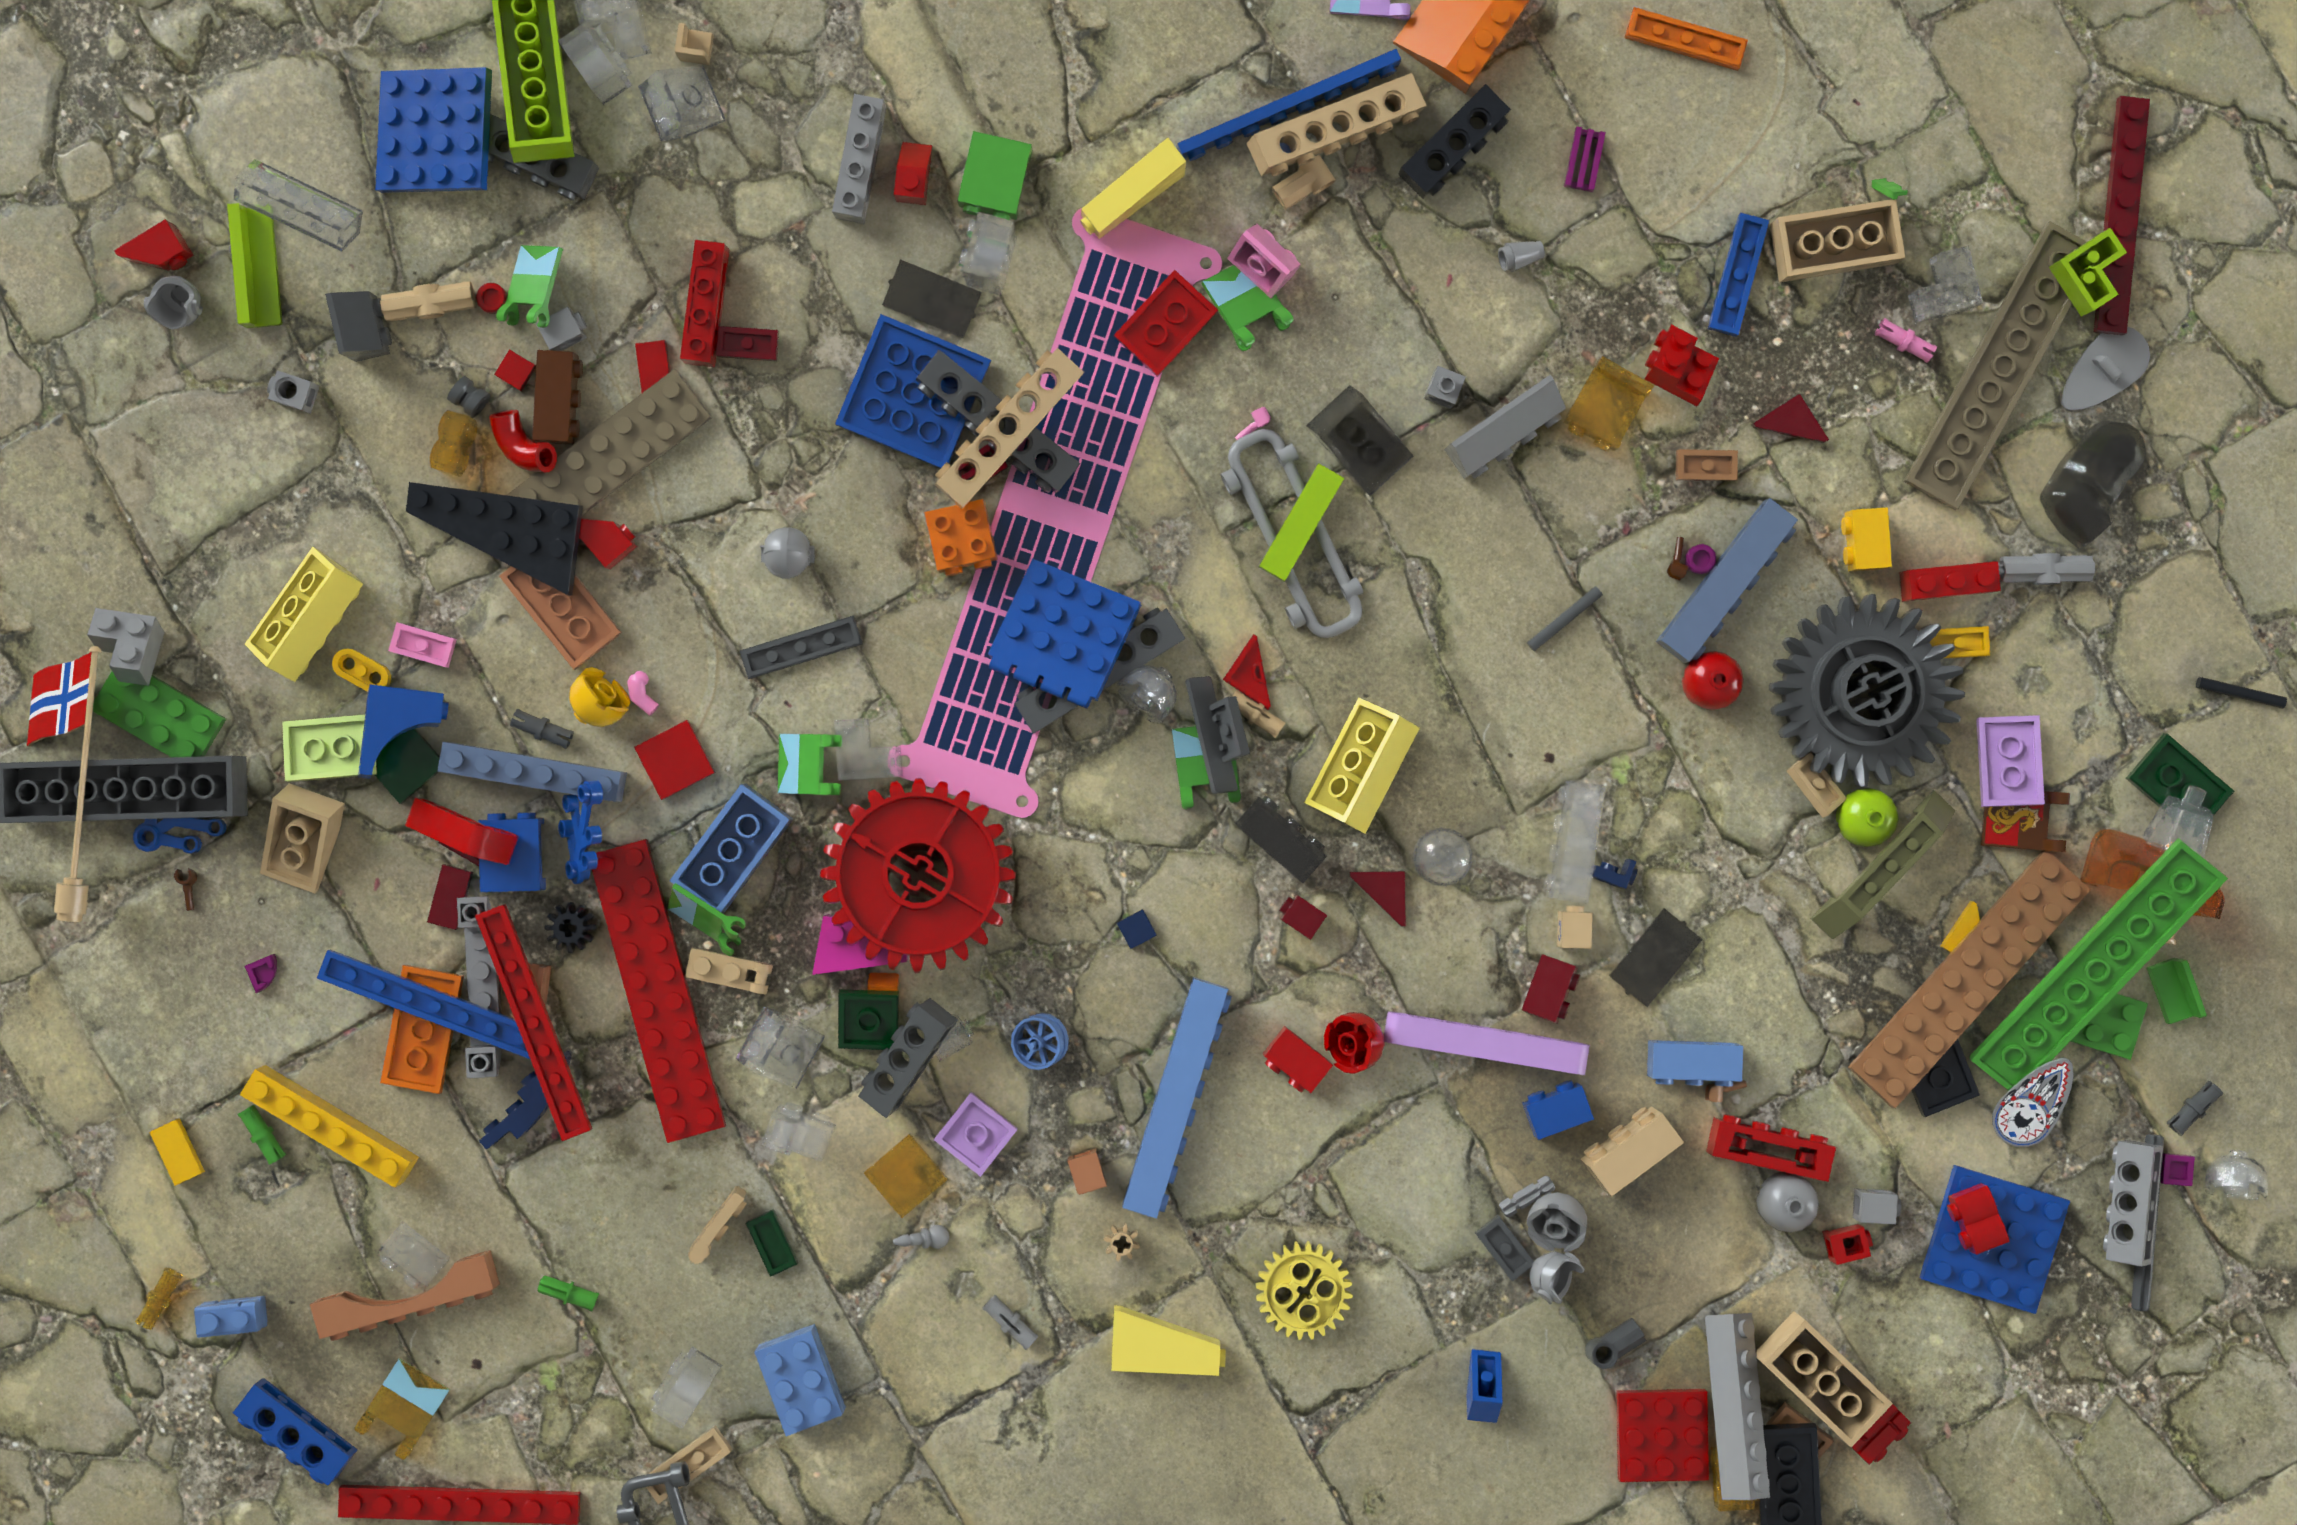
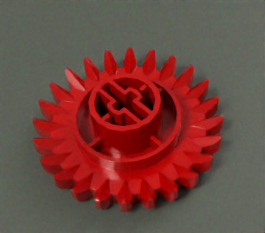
[820,778,1016,973]

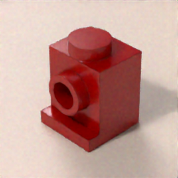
[1822,1224,1873,1265]

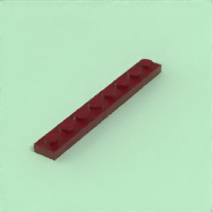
[2093,96,2150,336]

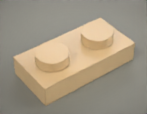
[1787,752,1846,818]

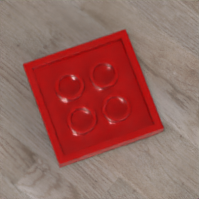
[1616,1389,1709,1482]

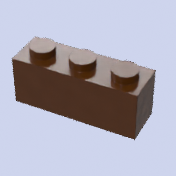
[532,350,583,445]

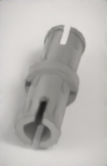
[983,1295,1038,1350]

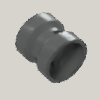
[447,376,490,418]

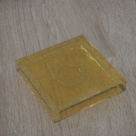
[864,1133,948,1218]

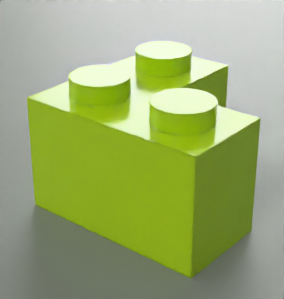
[2049,227,2127,317]

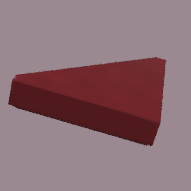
[1751,394,1829,443]
[1349,871,1406,926]

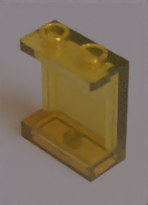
[1563,356,1655,452]

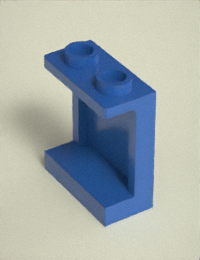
[478,813,546,892]

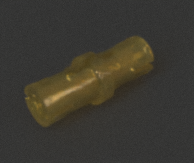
[135,1268,183,1330]

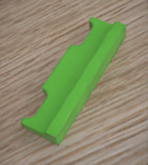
[1872,178,1908,200]

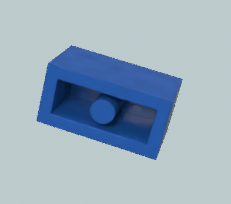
[1522,1080,1594,1140]

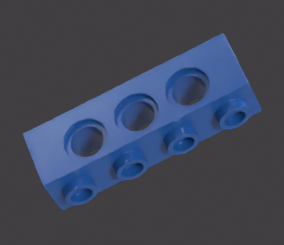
[233,1378,358,1486]

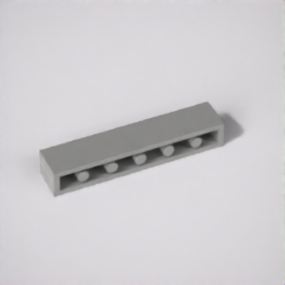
[1705,1313,1770,1500]

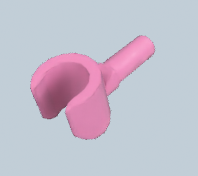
[1235,407,1271,440]

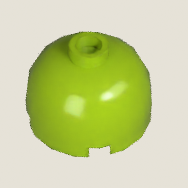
[1836,788,1899,847]

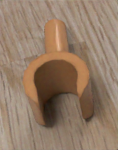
[1705,1080,1747,1102]

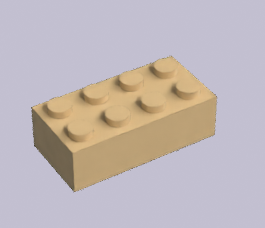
[1770,199,1905,283]

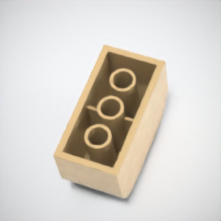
[1756,1311,1893,1447]

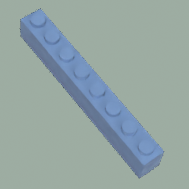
[1122,977,1232,1219]

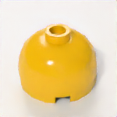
[569,667,630,727]

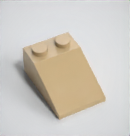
[260,783,345,894]

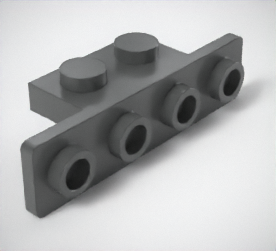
[1185,676,1250,794]

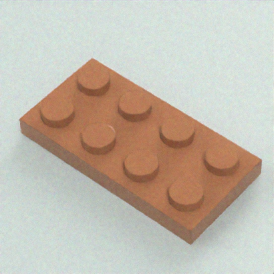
[499,566,622,670]

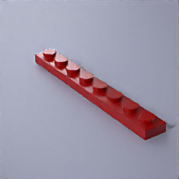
[475,904,593,1141]
[338,1485,581,1525]

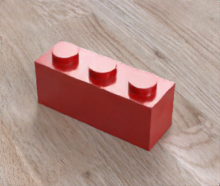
[1899,561,2001,602]

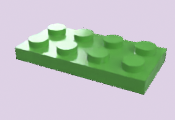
[93,672,226,758]

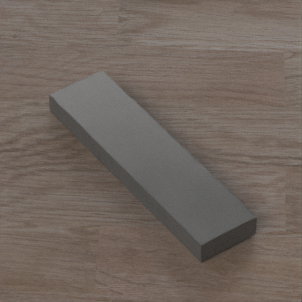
[740,616,863,679]

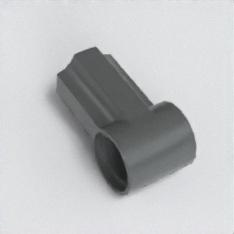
[1585,1318,1647,1369]

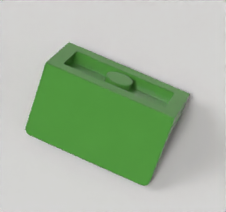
[2146,958,2207,1024]

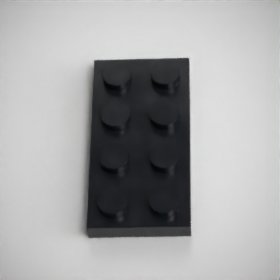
[1759,1423,1822,1525]

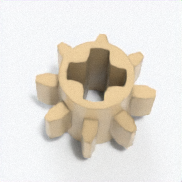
[1104,1223,1140,1262]

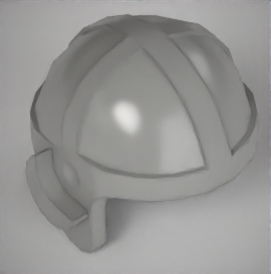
[144,276,203,329]
[760,527,815,579]
[1530,1251,1585,1304]

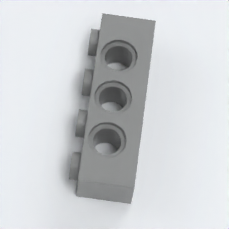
[832,94,887,224]
[2103,1140,2163,1267]

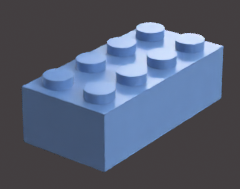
[670,784,793,914]

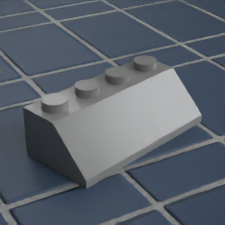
[1444,375,1566,479]

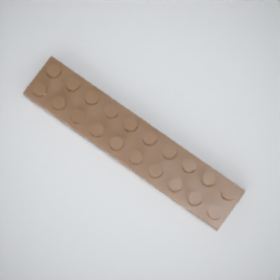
[1848,851,2091,1109]

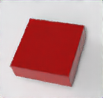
[494,349,536,392]

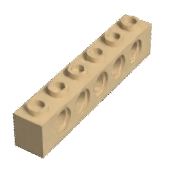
[1247,73,1427,176]
[934,348,1084,509]

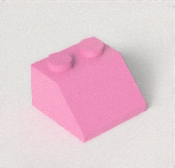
[1227,224,1301,298]

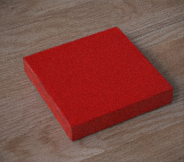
[634,720,716,800]

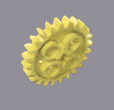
[1256,1241,1353,1340]

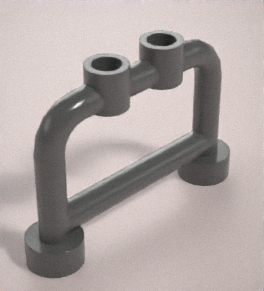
[617,1461,690,1525]

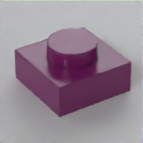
[2160,1153,2195,1186]

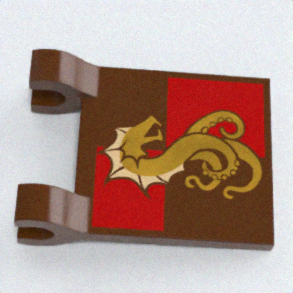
[1981,791,2070,852]

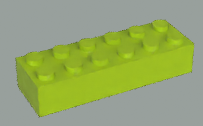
[492,0,575,163]

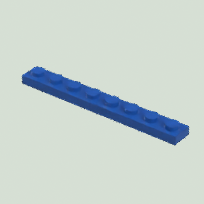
[1177,48,1401,161]
[317,950,530,1059]

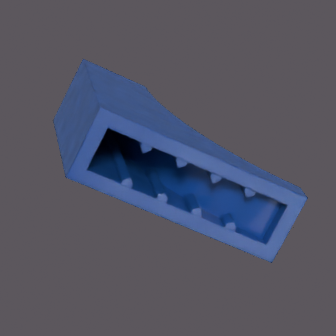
[358,685,449,779]

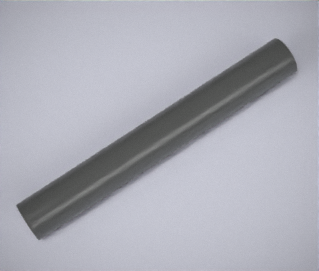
[1527,586,1603,651]

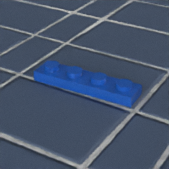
[1707,213,1770,337]

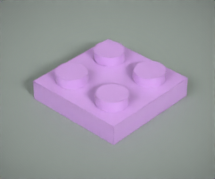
[934,1092,1018,1177]

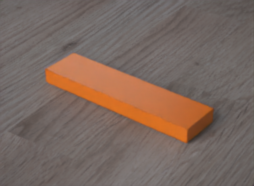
[1624,7,1748,71]

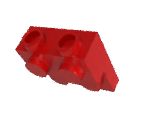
[1644,324,1719,407]

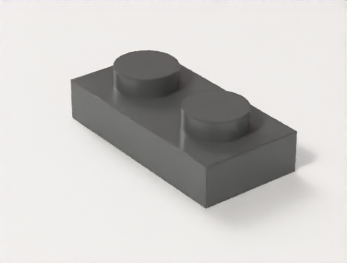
[1475,1215,1534,1282]

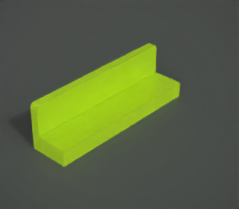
[227,203,283,328]

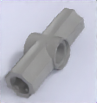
[1998,553,2095,585]

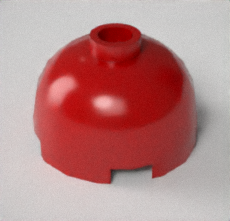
[1682,651,1744,710]
[1324,1012,1385,1074]

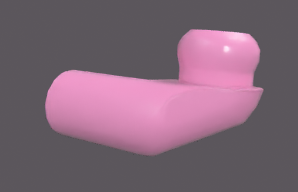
[627,671,659,716]

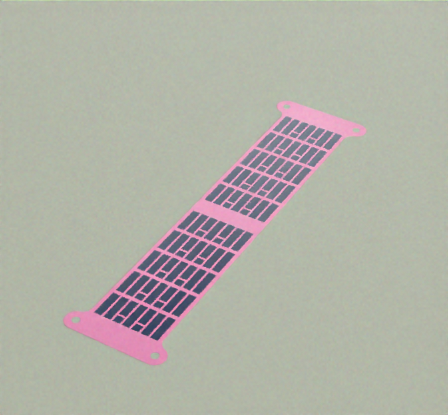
[888,208,1222,818]

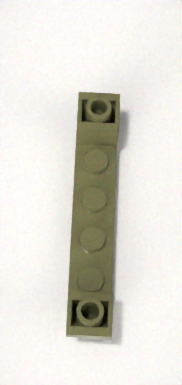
[1810,790,1955,939]

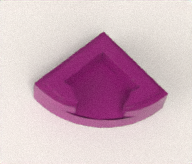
[244,954,277,993]

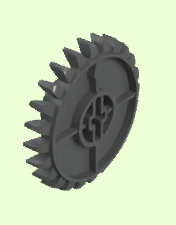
[1769,594,1965,787]

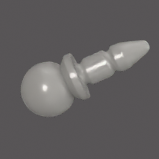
[893,1225,949,1249]

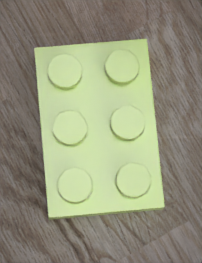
[282,714,377,782]

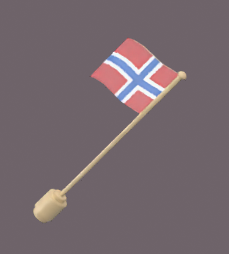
[27,646,102,922]

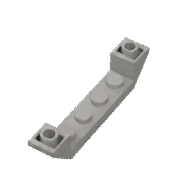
[457,896,502,1078]

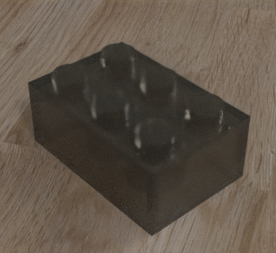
[1233,796,1327,883]

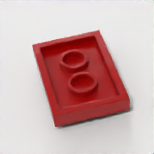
[1114,270,1218,377]

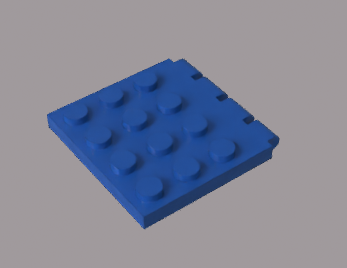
[988,558,1142,709]

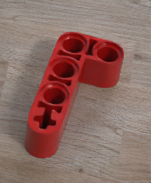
[405,797,519,865]

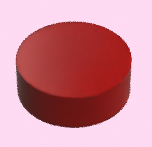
[476,283,507,314]

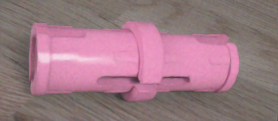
[1875,318,1937,363]

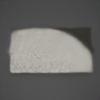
[882,259,982,338]
[1609,908,1703,1007]

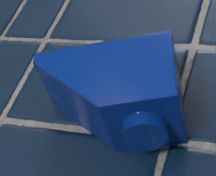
[1466,1349,1503,1423]

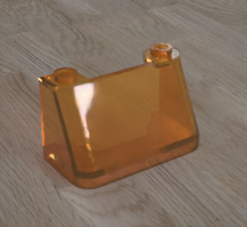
[2080,829,2225,919]

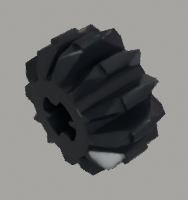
[544,902,597,953]

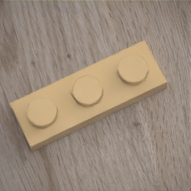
[646,1425,733,1504]

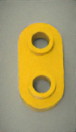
[332,648,391,692]

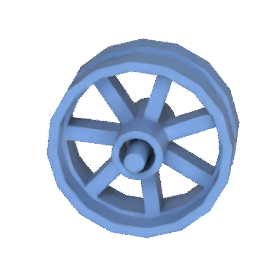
[1011,1013,1069,1070]

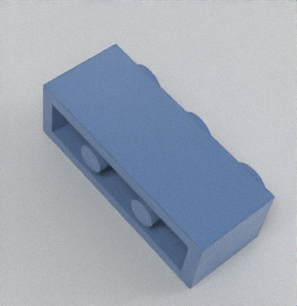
[1647,1040,1743,1087]

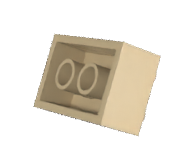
[1580,1106,1684,1197]

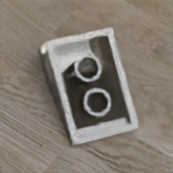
[1306,385,1414,496]

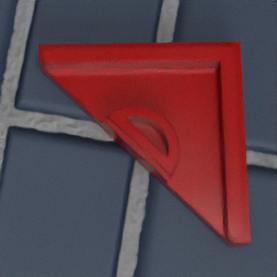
[1223,634,1271,710]

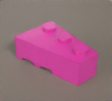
[812,914,910,975]

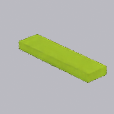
[1258,463,1344,582]

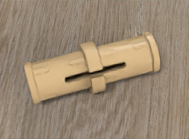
[1232,689,1286,738]

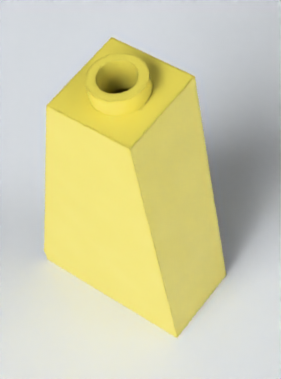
[1080,138,1186,239]
[1111,1305,1226,1376]

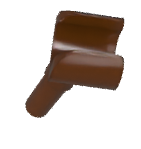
[1667,537,1688,581]
[174,868,198,911]

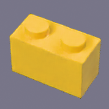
[1841,508,1892,571]

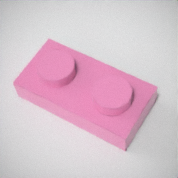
[388,622,457,668]

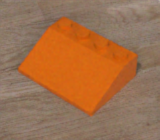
[1393,0,1531,94]

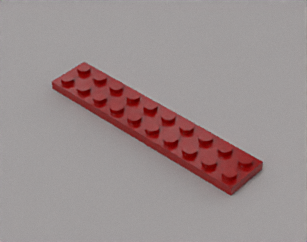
[592,839,726,1143]

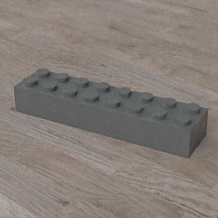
[0,756,248,823]

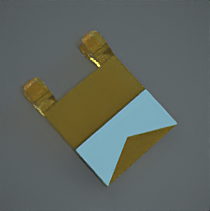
[354,1358,450,1460]

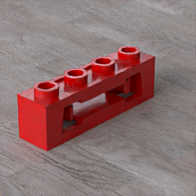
[680,240,730,368]
[1706,1114,1836,1182]

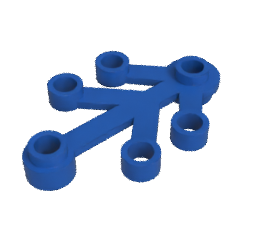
[558,780,603,884]
[133,818,227,853]

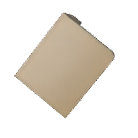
[675,23,714,65]

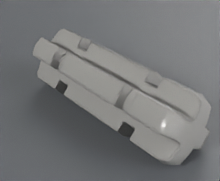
[1499,1176,1555,1217]

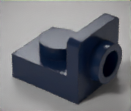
[1588,859,1638,889]

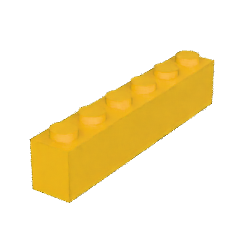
[240,1065,419,1188]

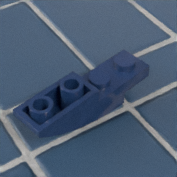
[479,1051,572,1150]

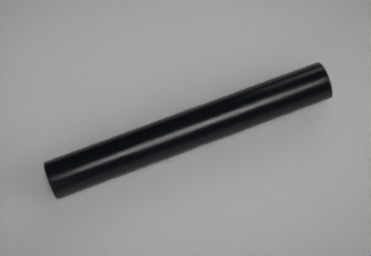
[2196,677,2287,709]

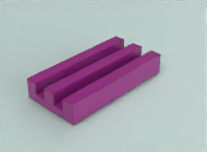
[1564,126,1606,192]

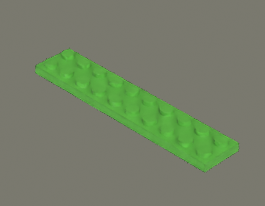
[1969,838,2228,1090]

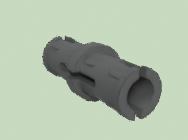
[510,709,574,749]
[2167,1080,2224,1136]

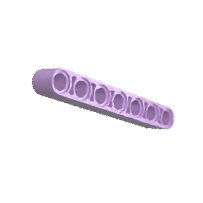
[1384,1011,1590,1075]

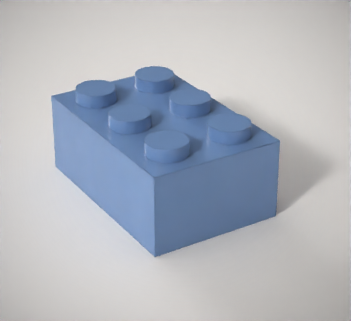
[754,1324,846,1436]

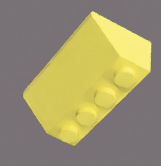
[245,547,363,682]
[1304,698,1420,834]

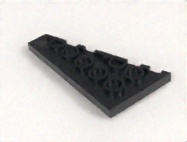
[406,482,583,595]

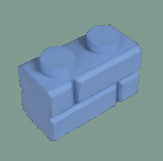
[194,1296,268,1338]

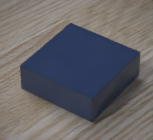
[1117,909,1157,949]

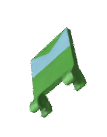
[496,245,563,328]
[1201,265,1294,351]
[1172,726,1241,809]
[778,734,842,795]
[668,883,746,956]

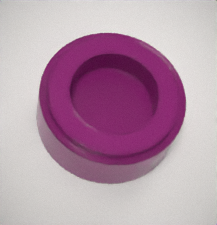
[1685,544,1716,575]

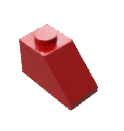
[894,142,933,205]
[114,219,194,271]
[579,519,638,570]

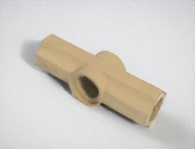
[380,281,477,322]

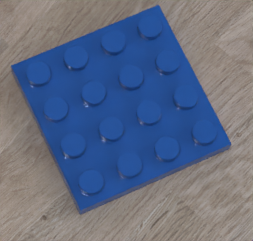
[375,67,492,193]
[835,314,991,469]
[1919,1165,2070,1314]

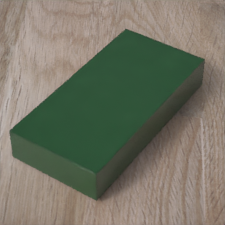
[745,1209,798,1277]

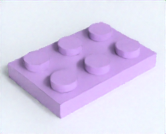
[1976,715,2045,807]

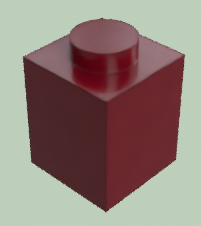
[1279,894,1328,940]

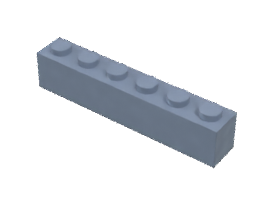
[1656,498,1798,663]
[437,742,627,802]

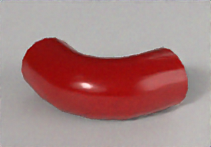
[489,410,557,472]

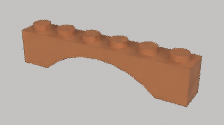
[310,1250,500,1341]

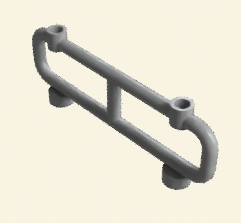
[1221,429,1363,638]

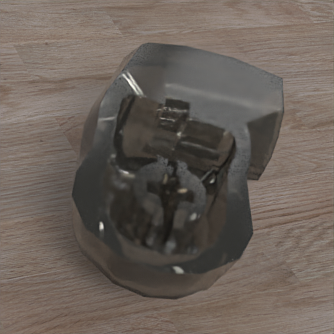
[2040,420,2147,548]

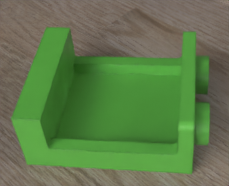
[957,131,1033,222]

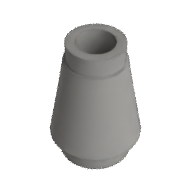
[1498,241,1545,272]

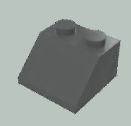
[325,291,392,362]

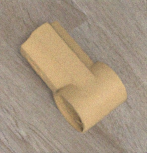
[1272,155,1336,210]

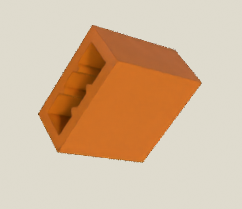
[924,499,998,576]

